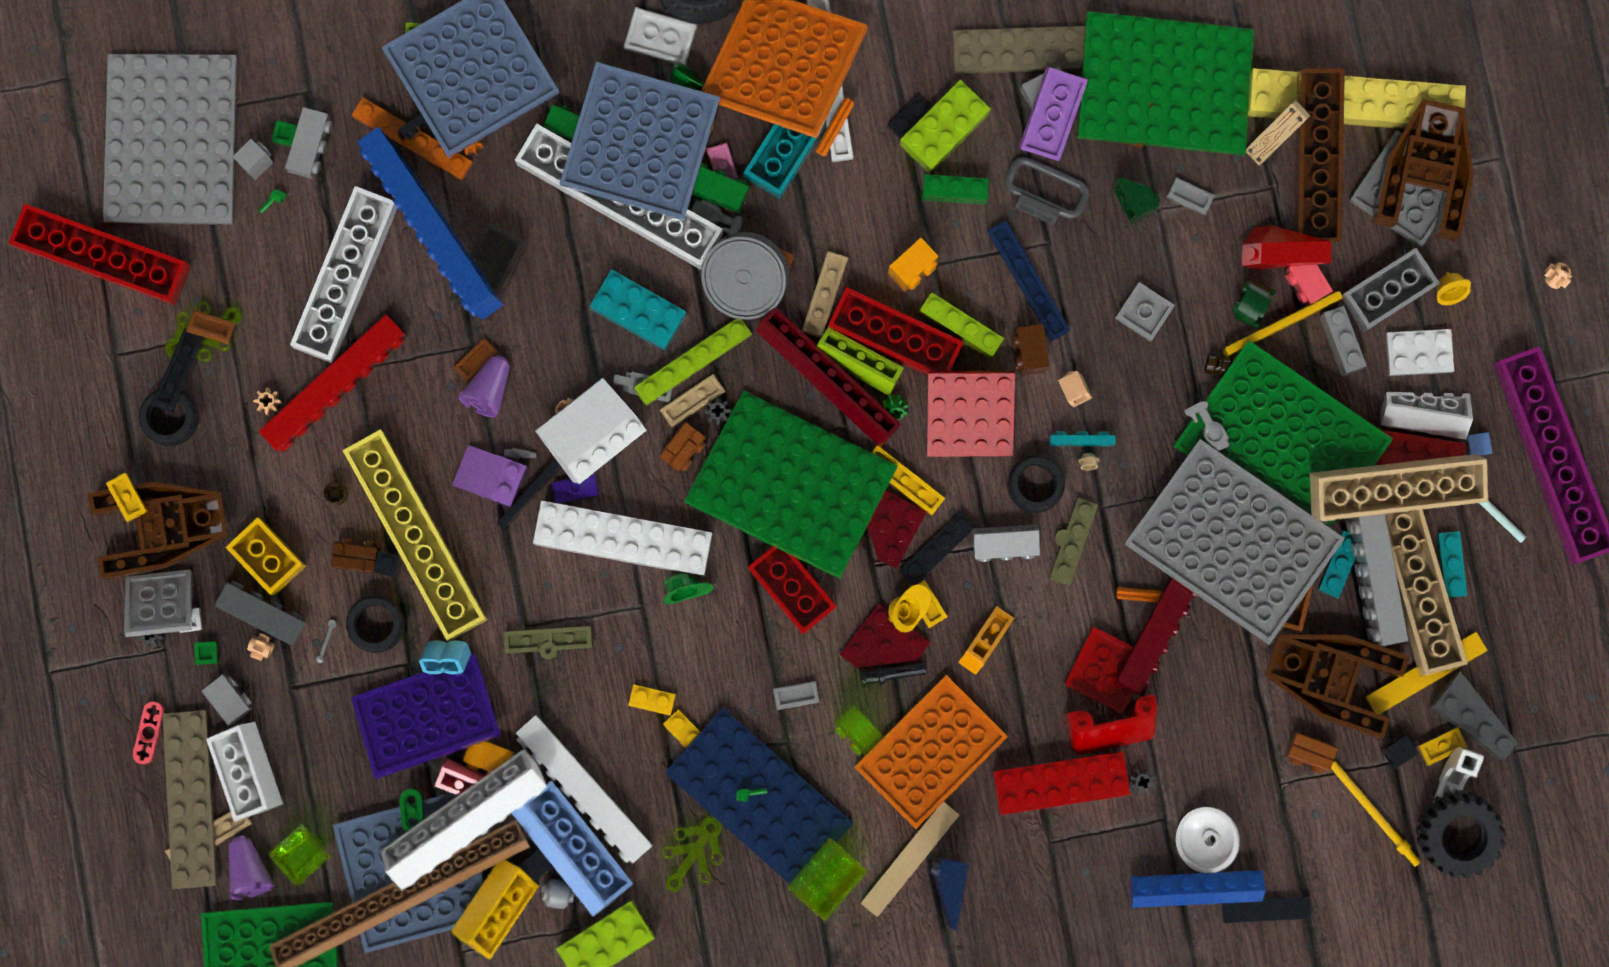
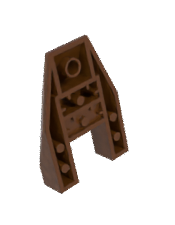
[1371,99,1474,241]
[88,482,228,580]
[1265,634,1410,739]

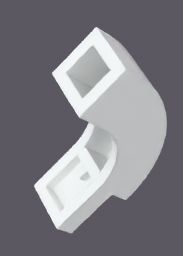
[1433,747,1484,803]

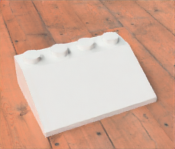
[535,378,647,484]

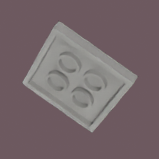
[124,569,193,637]

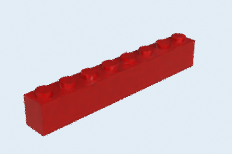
[258,315,406,453]

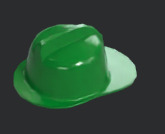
[669,63,704,90]
[663,573,714,605]

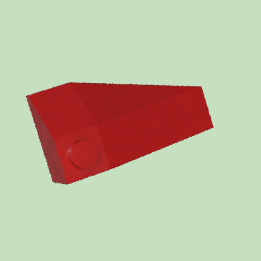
[1242,225,1332,270]

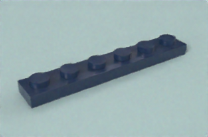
[987,220,1071,342]

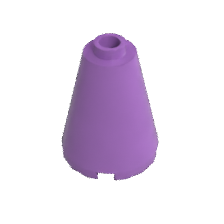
[459,355,510,418]
[229,836,274,900]

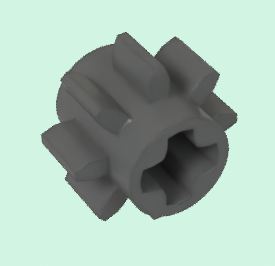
[704,398,731,426]
[137,633,165,648]
[1129,769,1156,795]

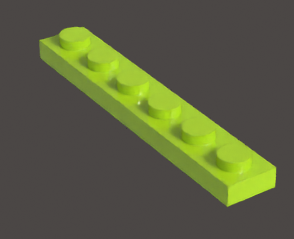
[634,319,752,406]

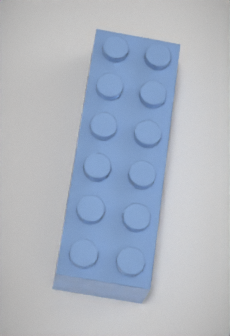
[511,781,633,916]

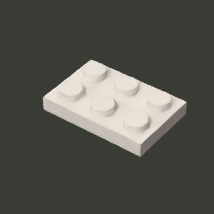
[1385,329,1454,376]

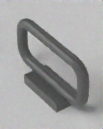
[1005,157,1090,225]

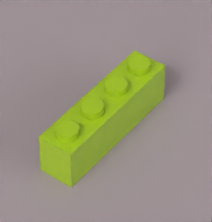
[919,292,1004,360]
[818,327,904,395]

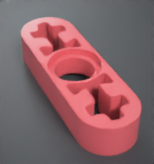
[133,702,165,764]

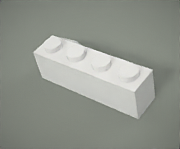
[1380,392,1473,439]

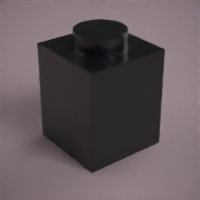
[373,551,403,579]
[1381,735,1419,768]
[520,849,553,882]

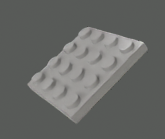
[1349,130,1443,248]

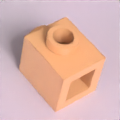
[1058,371,1093,408]

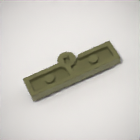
[1049,498,1098,586]
[504,626,592,660]

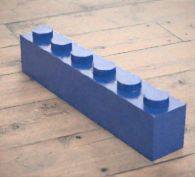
[1129,870,1266,908]

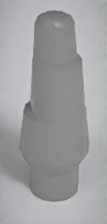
[504,448,537,460]

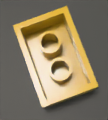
[226,517,306,596]

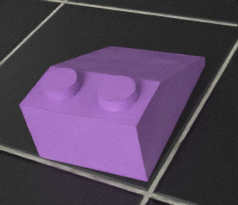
[452,445,528,508]

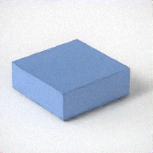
[1466,432,1492,456]

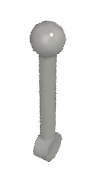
[316,620,337,663]

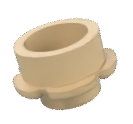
[1078,453,1100,471]

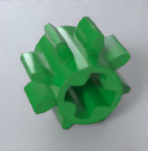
[882,394,909,420]

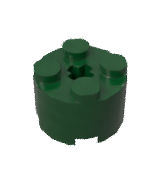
[1232,280,1276,329]

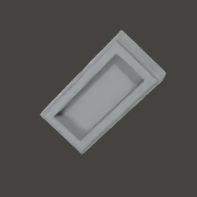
[1166,177,1215,215]
[773,681,820,710]

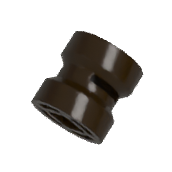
[1204,353,1231,378]
[323,482,348,506]

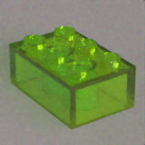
[834,705,884,756]
[787,838,868,921]

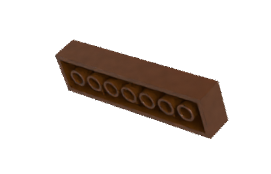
[1294,68,1345,242]

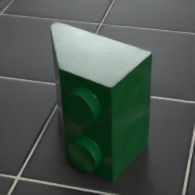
[1112,177,1160,225]

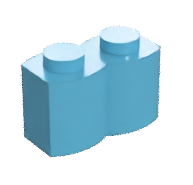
[419,641,471,674]

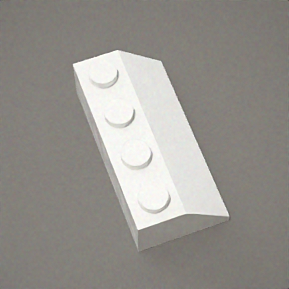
[206,722,283,822]

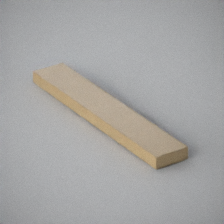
[860,802,959,917]

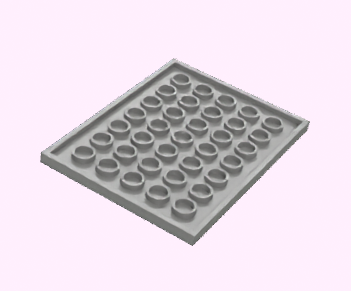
[103,54,237,224]
[1125,439,1345,645]

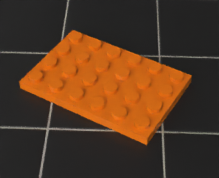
[854,675,1008,829]

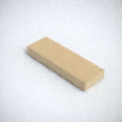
[660,374,725,428]

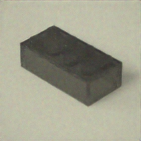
[449,222,528,321]

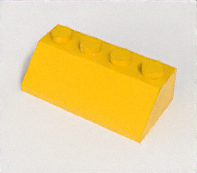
[451,860,539,960]

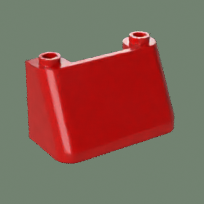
[1063,694,1157,755]

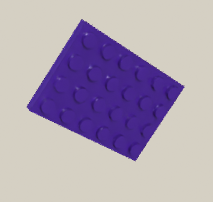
[351,654,501,779]

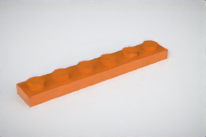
[352,97,473,181]

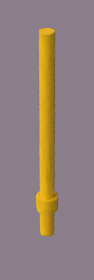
[1331,761,1421,867]

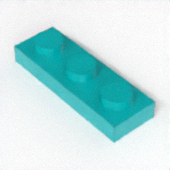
[1049,431,1116,446]
[1318,531,1356,599]
[1437,531,1467,598]

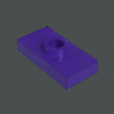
[552,474,599,504]

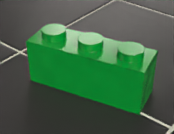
[922,174,989,205]

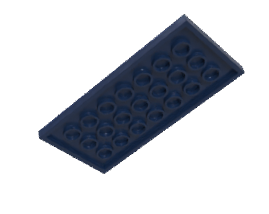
[665,708,853,889]

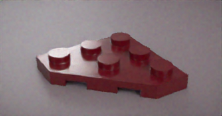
[867,491,927,569]
[840,604,930,668]

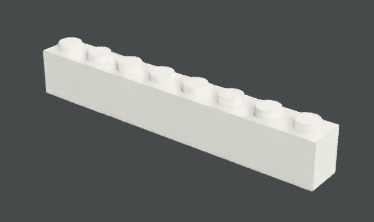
[516,715,653,864]

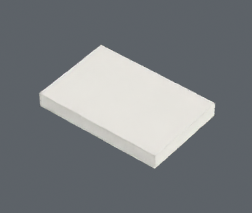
[624,8,697,66]

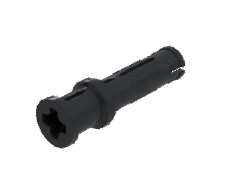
[859,661,926,688]

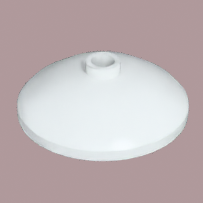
[1176,807,1239,873]

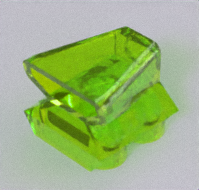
[268,824,330,886]

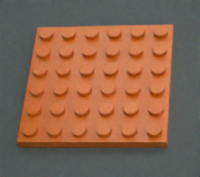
[701,0,868,138]

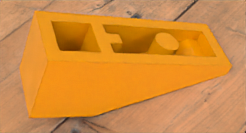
[958,606,1014,675]

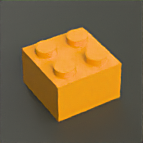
[888,238,939,292]

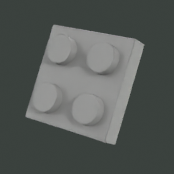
[1115,282,1175,342]

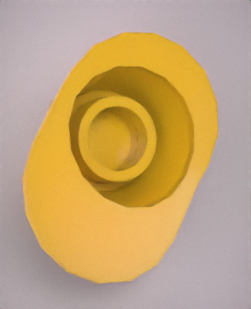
[1436,272,1471,305]
[888,584,931,632]

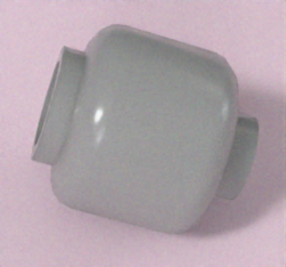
[541,879,574,909]

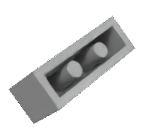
[285,107,332,179]
[1319,306,1367,377]
[972,524,1040,562]

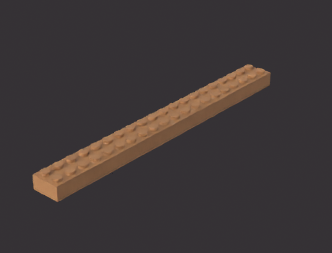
[269,820,530,967]

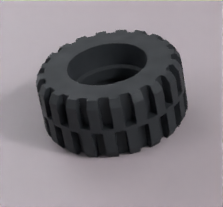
[1416,790,1506,878]

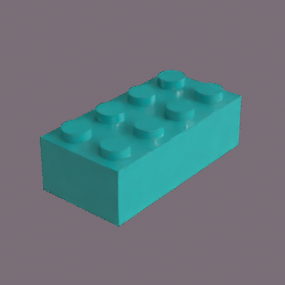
[744,123,825,200]
[590,269,687,352]

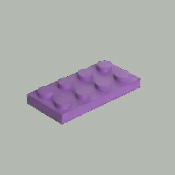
[1018,66,1088,161]

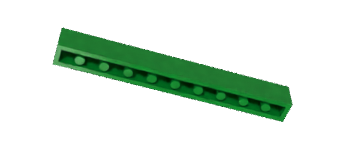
[543,105,750,214]

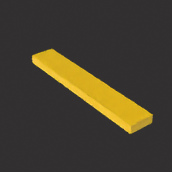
[1222,291,1343,357]
[1364,632,1488,714]

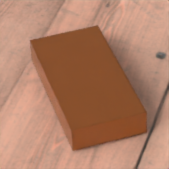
[187,310,235,345]
[453,338,499,383]

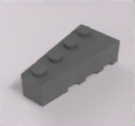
[213,581,305,646]
[1429,672,1517,760]

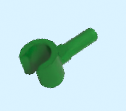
[259,189,287,213]
[736,788,767,802]

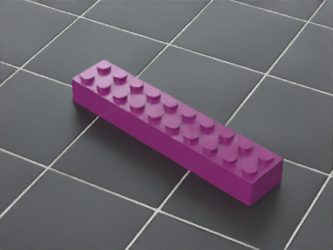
[1493,346,1609,565]

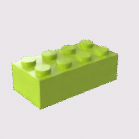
[900,80,991,174]
[556,900,655,967]

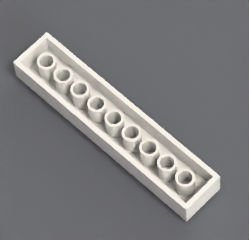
[515,124,723,270]

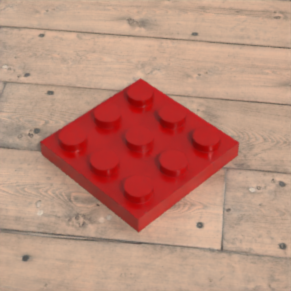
[1064,627,1133,714]

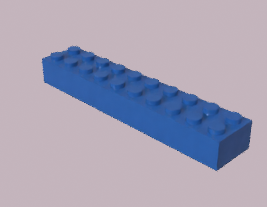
[358,127,504,320]

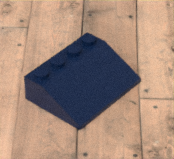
[930,857,968,931]

